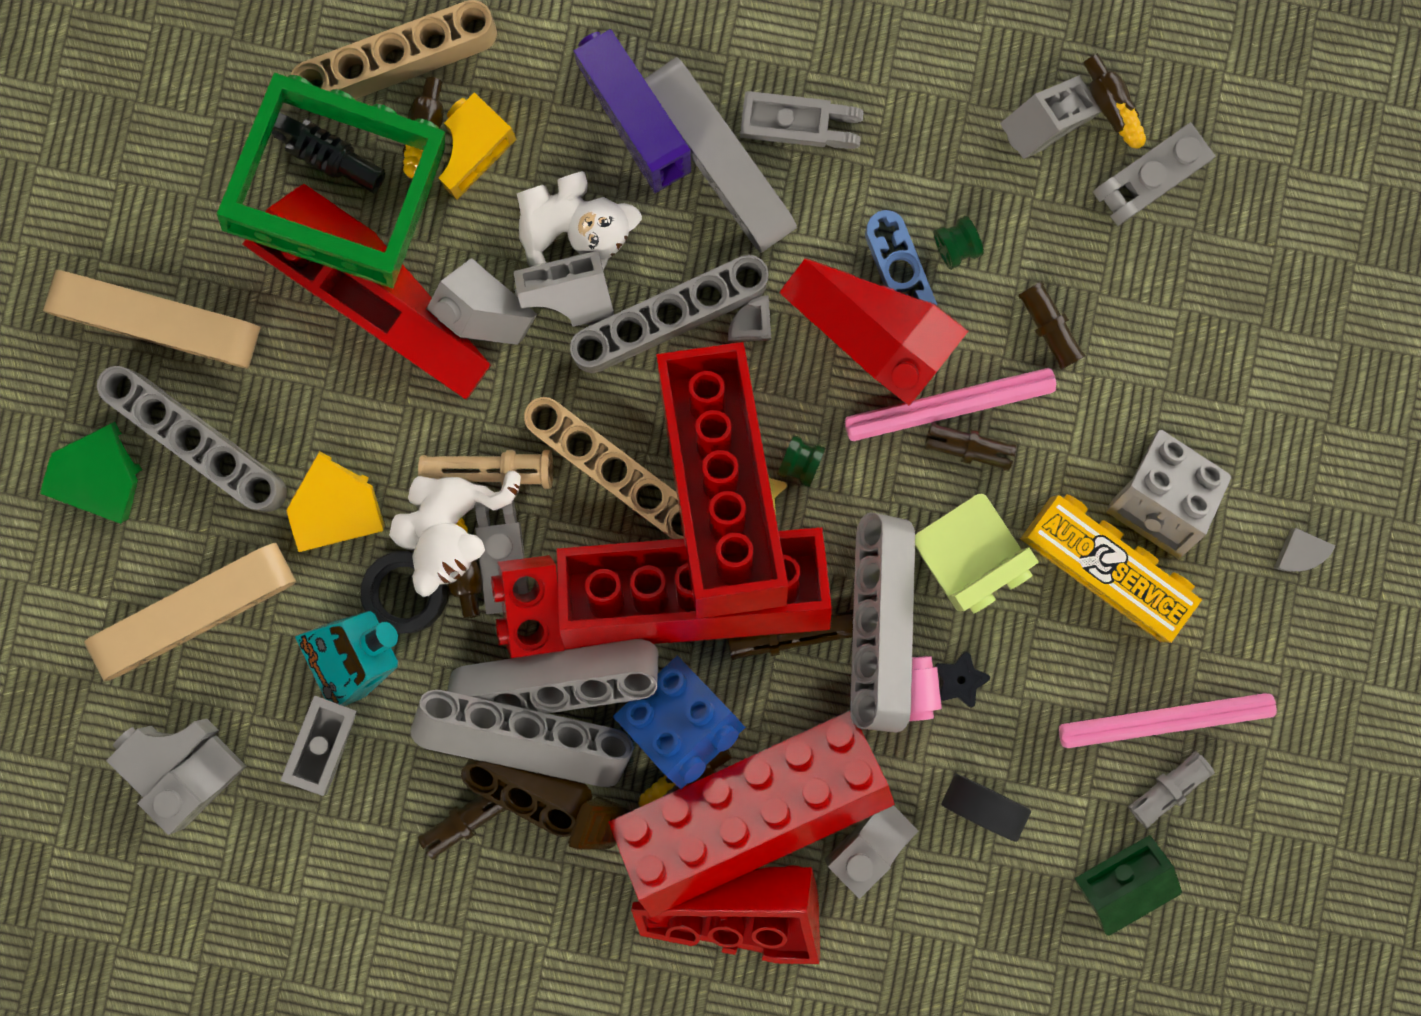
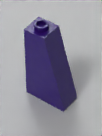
[573,29,691,193]

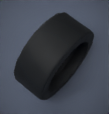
[360,551,447,634]
[941,773,1031,842]

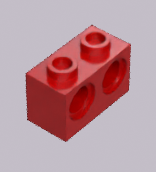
[491,555,564,658]

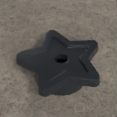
[935,651,990,708]

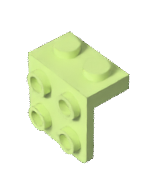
[915,494,1039,614]

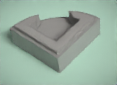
[728,295,771,343]
[1274,528,1335,572]

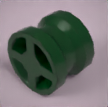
[933,216,984,270]
[777,435,826,488]

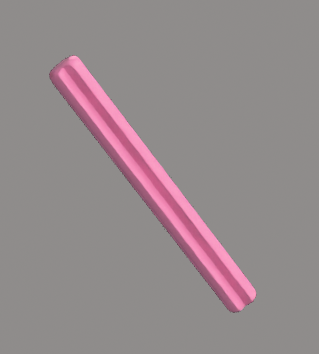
[845,368,1056,441]
[1059,693,1277,748]

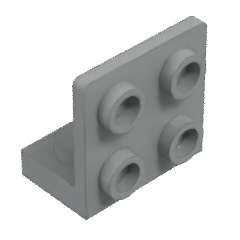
[1106,430,1231,560]

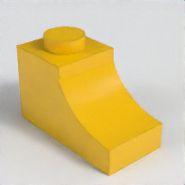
[438,92,517,200]

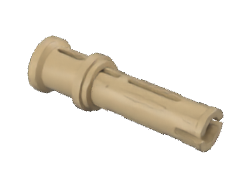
[418,450,553,489]

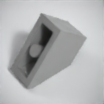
[427,258,537,345]
[280,695,357,796]

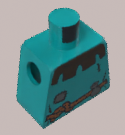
[295,611,398,706]

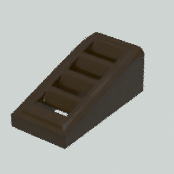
[568,796,628,850]

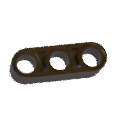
[461,758,593,837]

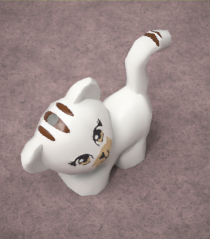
[515,171,642,297]
[389,471,521,597]

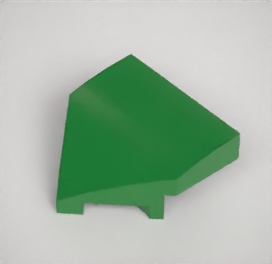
[40,422,142,524]

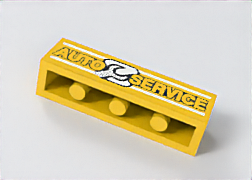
[1020,494,1202,643]

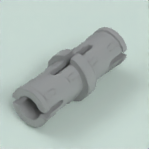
[1128,751,1215,829]

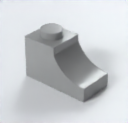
[1000,75,1102,159]
[514,251,614,327]
[106,718,219,797]
[137,735,247,835]
[824,806,919,899]

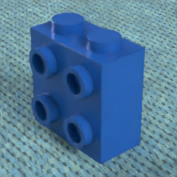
[613,655,746,789]

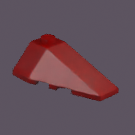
[779,258,969,406]
[631,865,820,964]

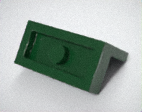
[1074,835,1182,936]

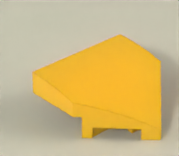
[286,451,385,552]

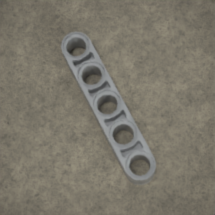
[644,57,797,253]
[570,255,769,373]
[97,366,287,512]
[850,512,915,733]
[448,639,659,713]
[410,690,634,787]

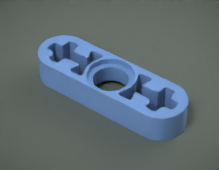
[865,210,937,305]

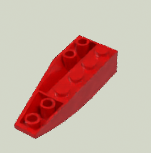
[242,183,492,401]

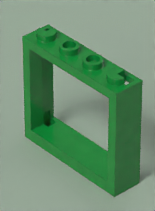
[217,72,445,288]

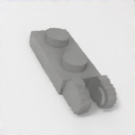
[740,91,864,149]
[475,500,529,614]

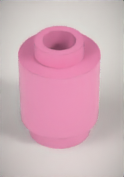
[909,656,942,721]

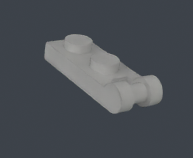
[1093,122,1216,227]

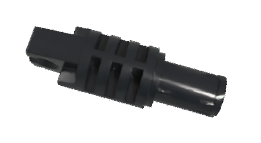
[272,113,386,194]

